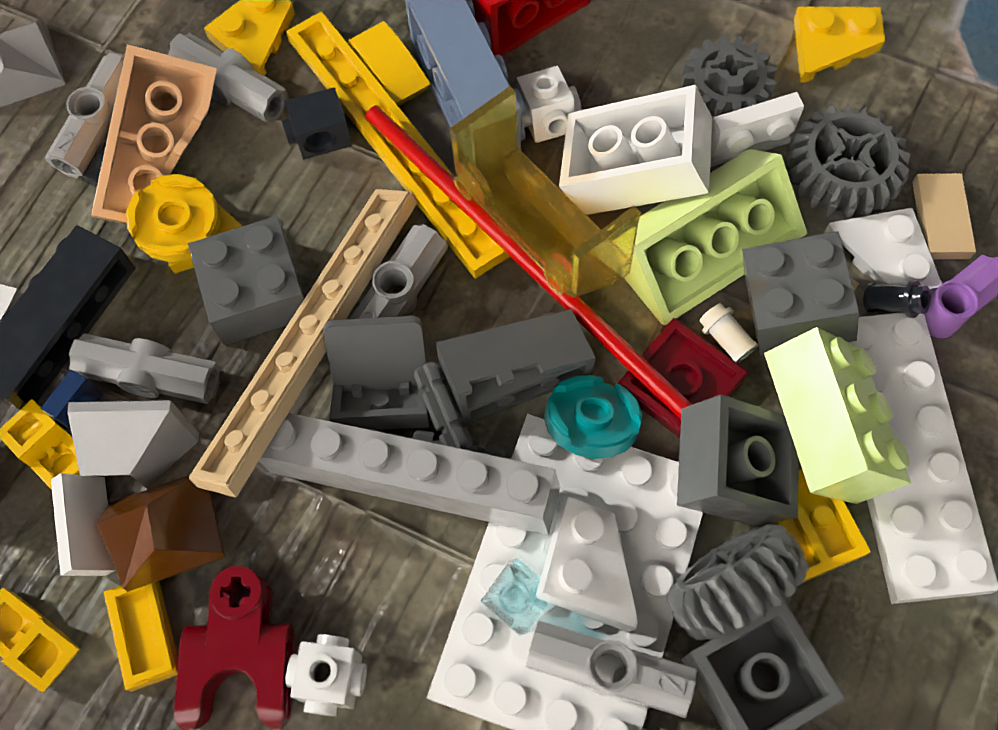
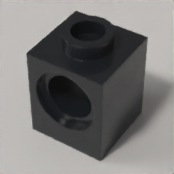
[282,87,352,160]

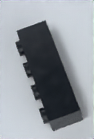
[0,225,136,411]

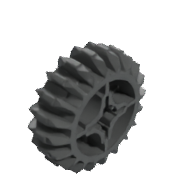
[786,104,911,220]
[667,524,809,640]

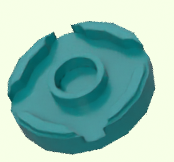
[544,375,642,459]

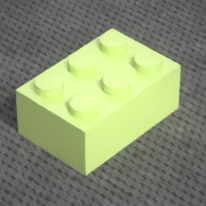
[764,327,911,504]

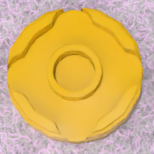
[126,174,221,262]

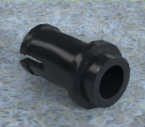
[863,280,930,318]

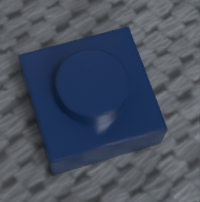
[41,370,103,431]

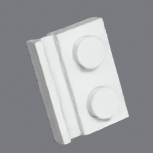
[710,92,804,167]

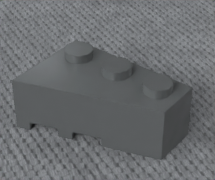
[436,309,596,427]

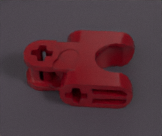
[174,566,295,730]

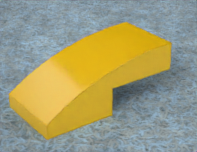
[348,21,430,106]
[0,399,80,490]
[0,587,81,693]

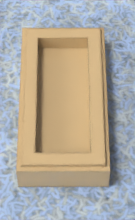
[912,173,976,260]

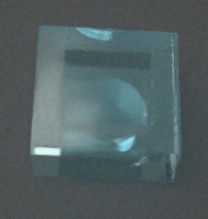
[480,557,549,636]

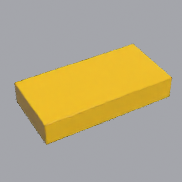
[103,581,178,692]

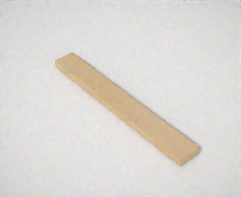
[189,189,417,497]

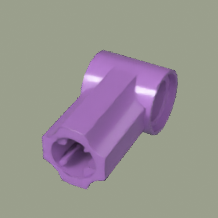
[924,254,998,338]

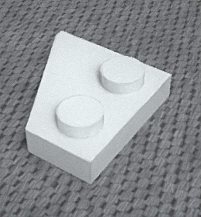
[825,208,942,296]
[536,496,638,632]

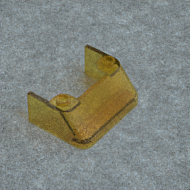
[450,86,640,297]

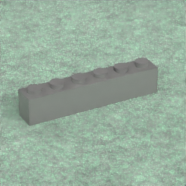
[259,413,561,535]

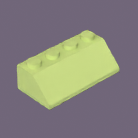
[606,149,808,326]

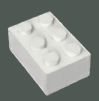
[559,85,713,216]

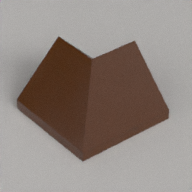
[96,475,225,592]

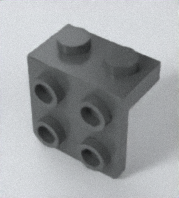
[323,316,429,430]

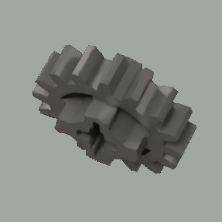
[681,35,776,117]

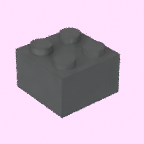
[188,216,305,345]
[742,231,859,357]
[677,395,799,526]
[682,600,845,730]

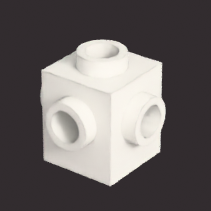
[516,66,581,143]
[286,635,367,716]

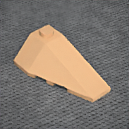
[91,44,217,224]

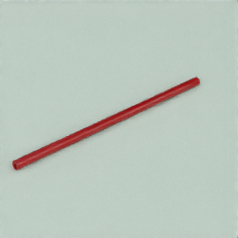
[366,105,693,420]

